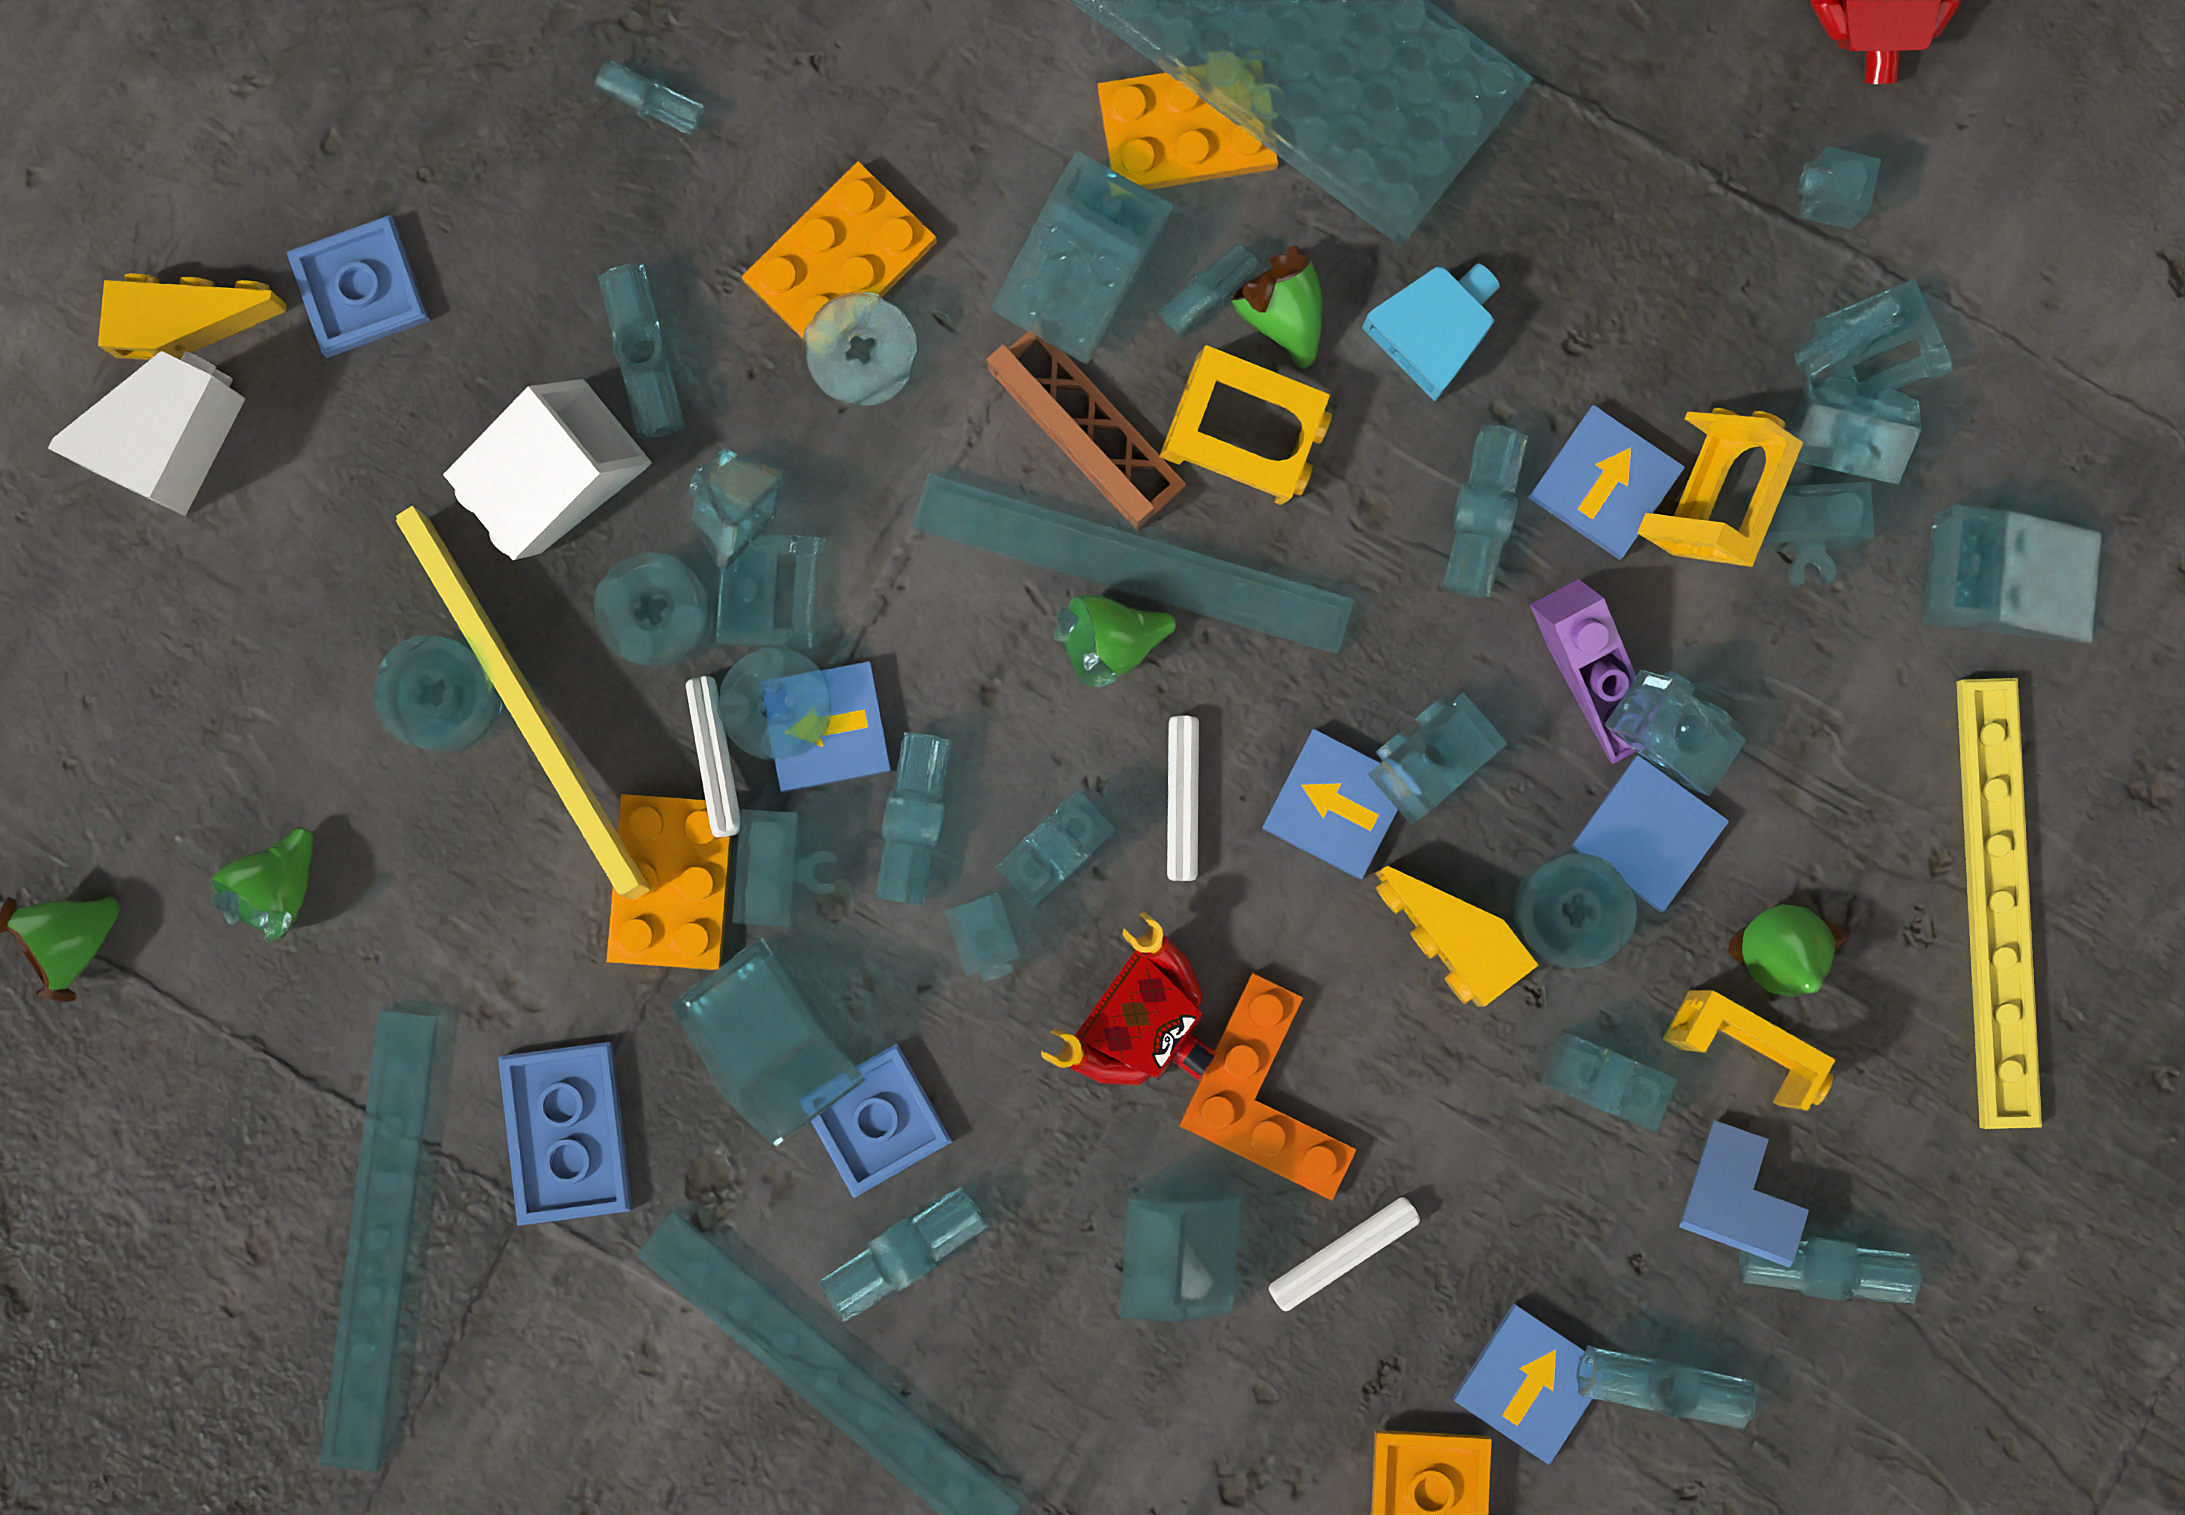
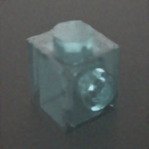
[1798,146,1881,230]
[945,892,1022,983]

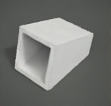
[48,351,245,516]
[443,379,652,560]

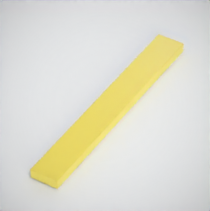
[396,505,651,900]
[1956,678,2042,1129]

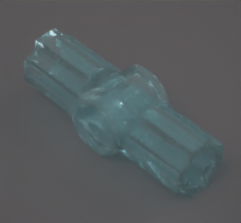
[597,264,686,439]
[1441,425,1529,599]
[875,732,953,906]
[818,1186,988,1322]
[1738,1236,1921,1304]
[1576,1345,1757,1429]

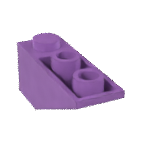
[1530,579,1661,764]

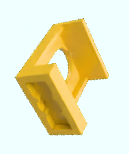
[1159,345,1332,505]
[1637,408,1803,567]
[1663,990,1835,1111]

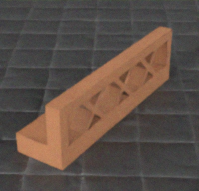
[987,324,1186,531]

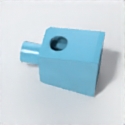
[1362,263,1500,402]

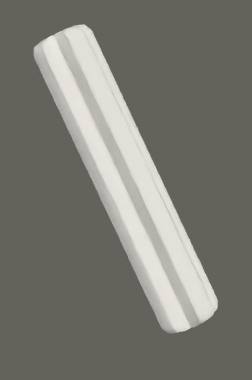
[686,676,742,837]
[1167,716,1199,881]
[1269,1197,1420,1311]

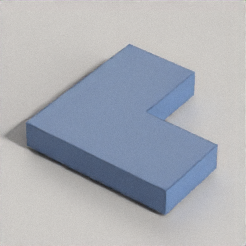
[1679,1120,1809,1268]

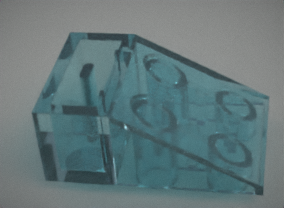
[991,150,1174,365]
[1923,504,2102,644]

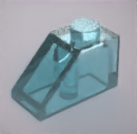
[690,448,784,569]

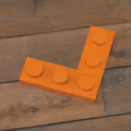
[1179,973,1357,1200]

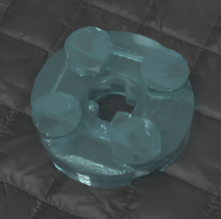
[804,292,917,406]
[717,647,832,760]

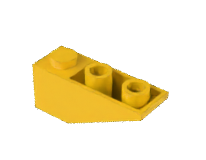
[98,273,286,360]
[1375,866,1539,1007]

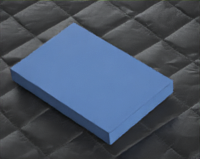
[498,1042,633,1226]

